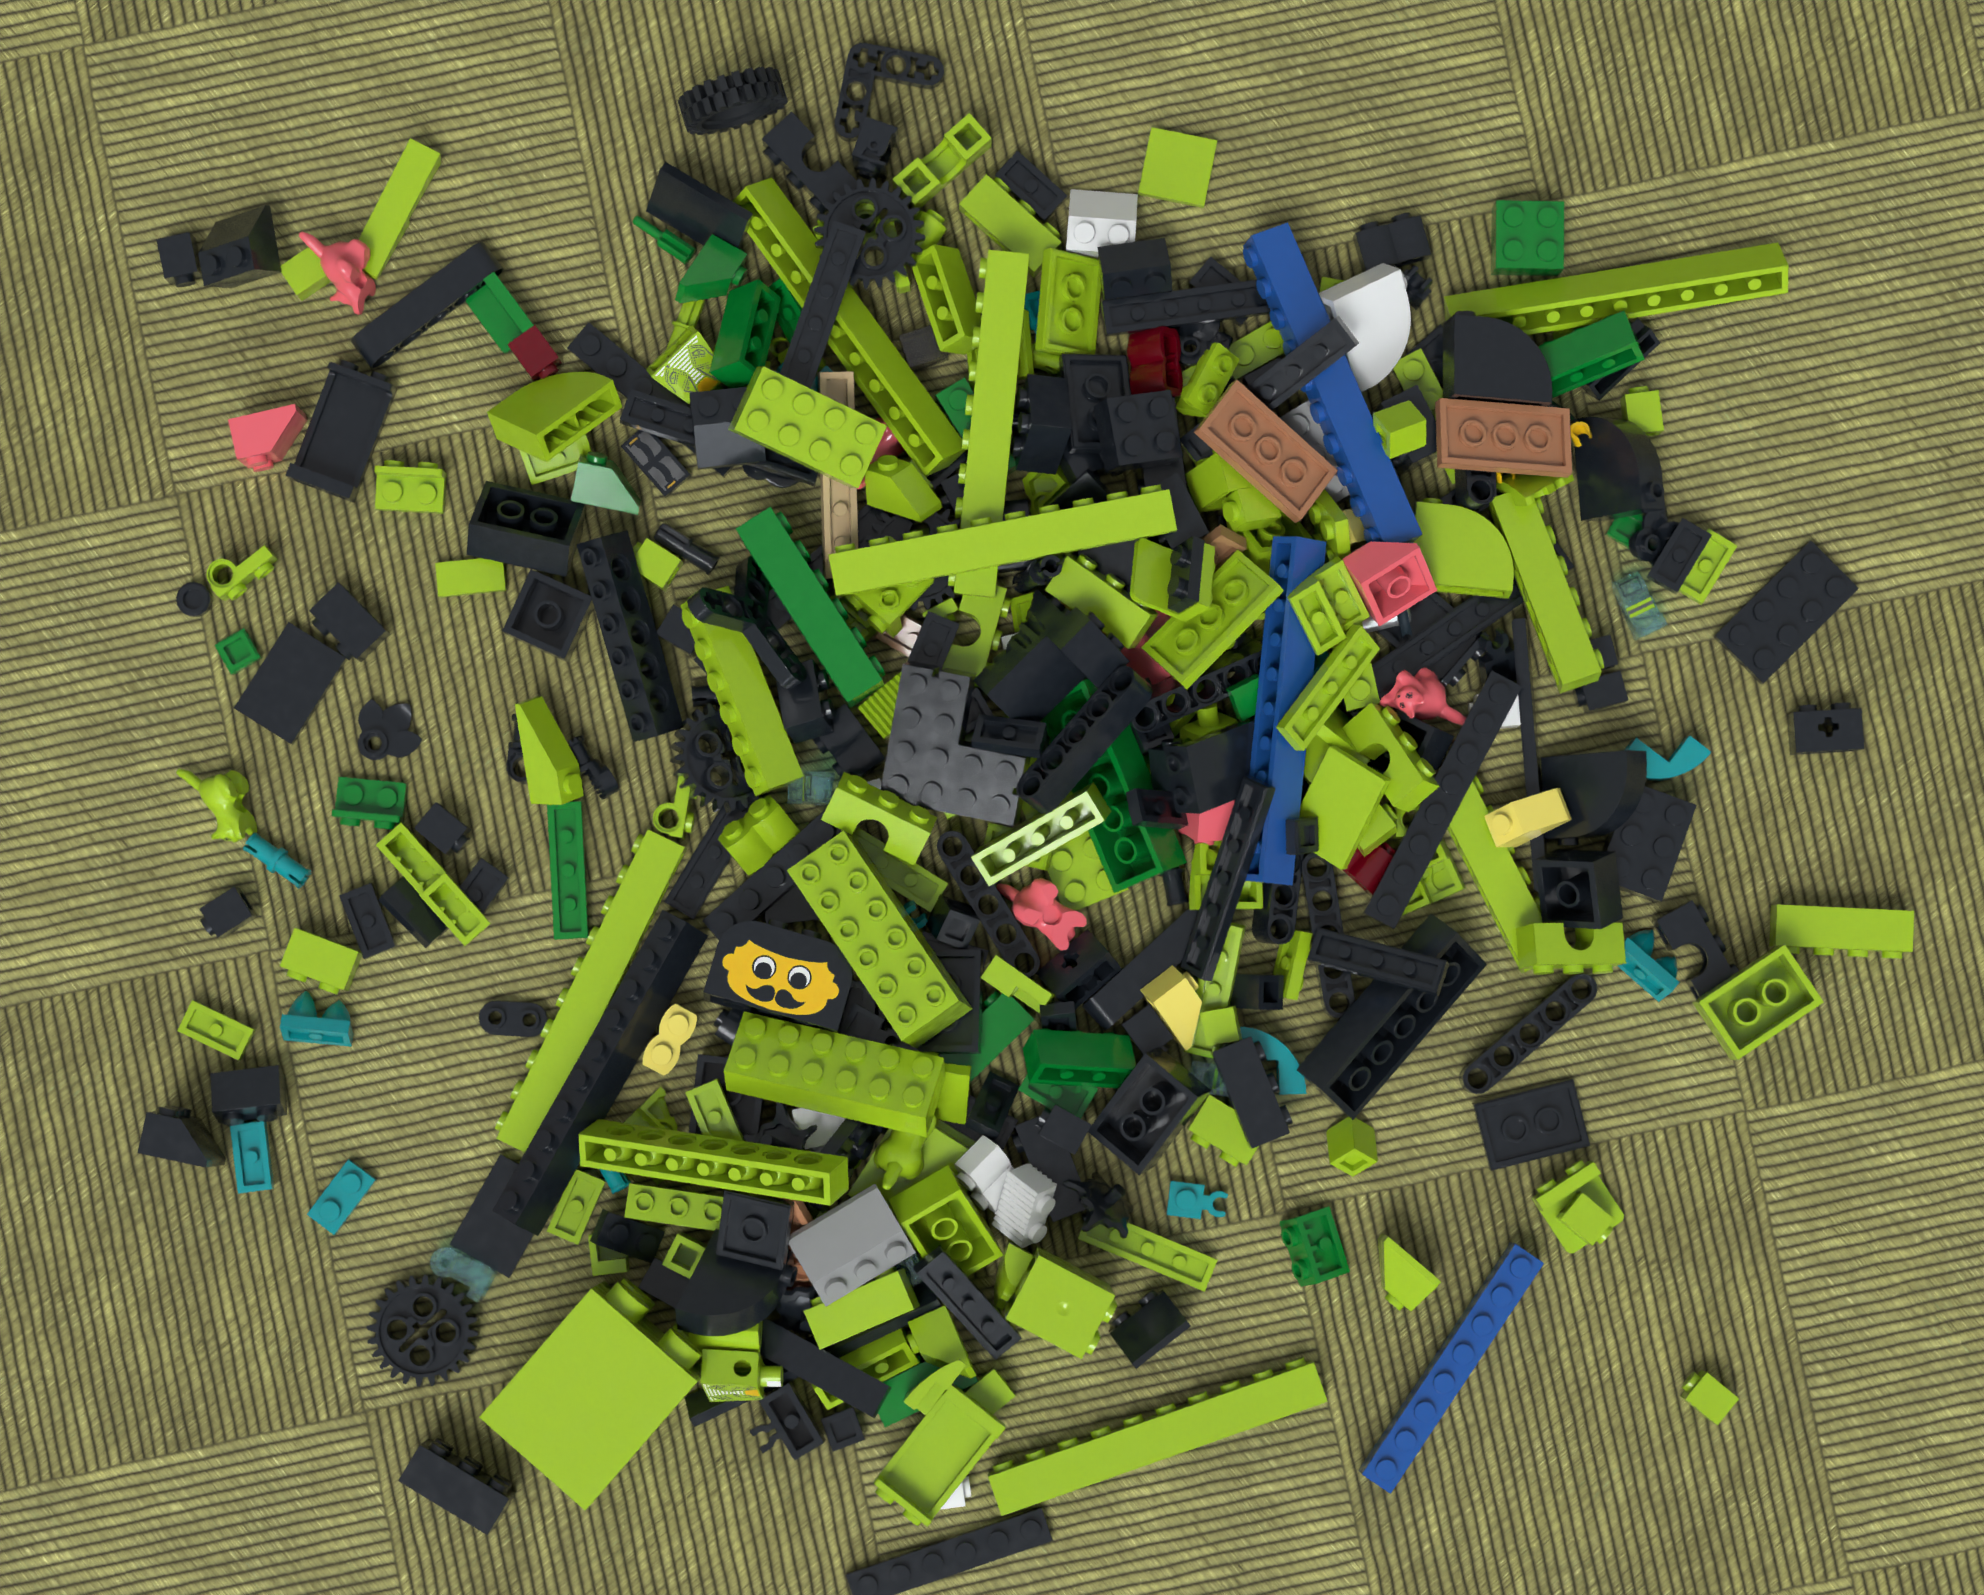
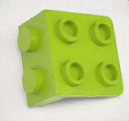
[843,536,935,638]
[1130,538,1216,622]
[1531,1159,1624,1253]

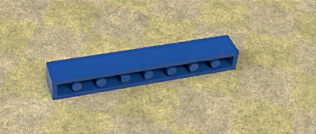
[1358,1242,1544,1494]

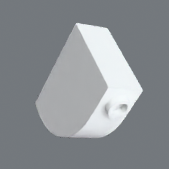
[1319,263,1411,392]

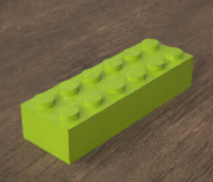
[724,1012,945,1137]

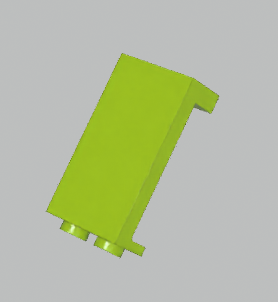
[873,1383,1006,1527]

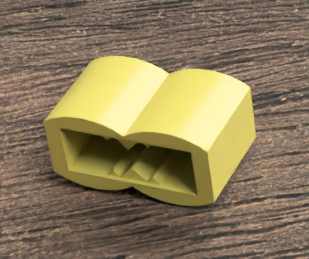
[643,1003,697,1076]

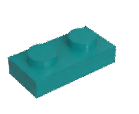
[230,1121,274,1194]
[307,1159,377,1235]

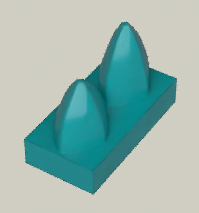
[1618,929,1680,1002]
[280,991,354,1047]

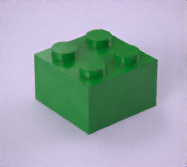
[1491,200,1564,276]

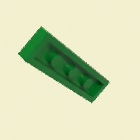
[547,801,589,940]

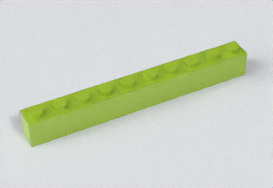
[733,177,965,476]
[1444,242,1789,335]
[948,249,1030,598]
[828,485,1177,597]
[495,830,687,1153]
[988,1357,1328,1516]

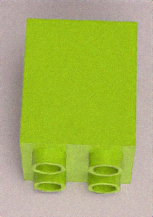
[479,1277,702,1511]

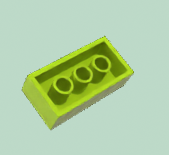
[728,366,887,488]

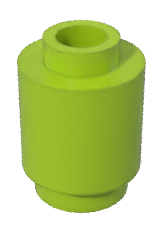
[911,209,947,257]

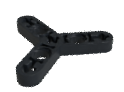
[687,556,807,690]

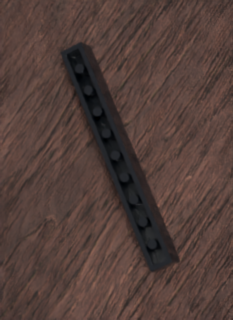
[492,910,708,1236]

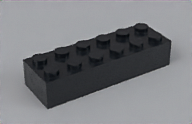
[1296,914,1487,1120]

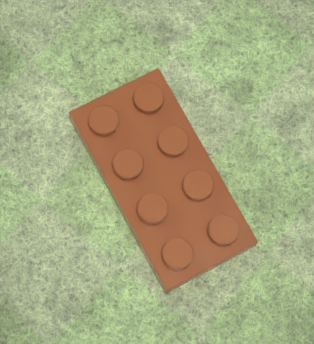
[1194,380,1338,523]
[1435,398,1572,478]

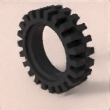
[678,67,788,135]

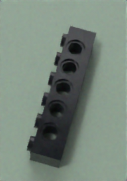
[576,530,684,742]

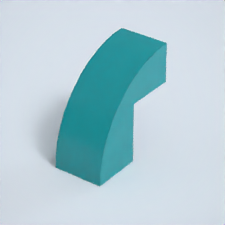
[1624,736,1711,781]
[1235,1027,1307,1095]

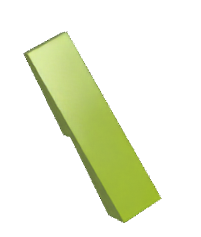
[359,138,441,280]
[376,822,491,947]

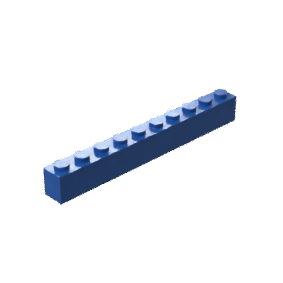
[1243,222,1423,543]
[1245,536,1327,886]

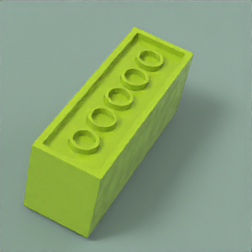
[787,830,973,1048]
[1005,1246,1118,1359]

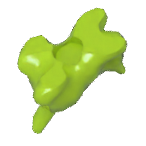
[176,768,257,843]
[873,1115,937,1190]

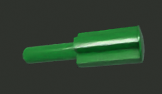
[633,215,696,265]

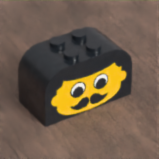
[703,919,852,1033]

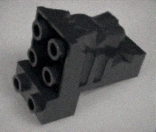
[973,589,1130,722]

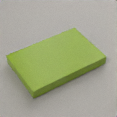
[1035,248,1101,356]
[1299,745,1391,870]

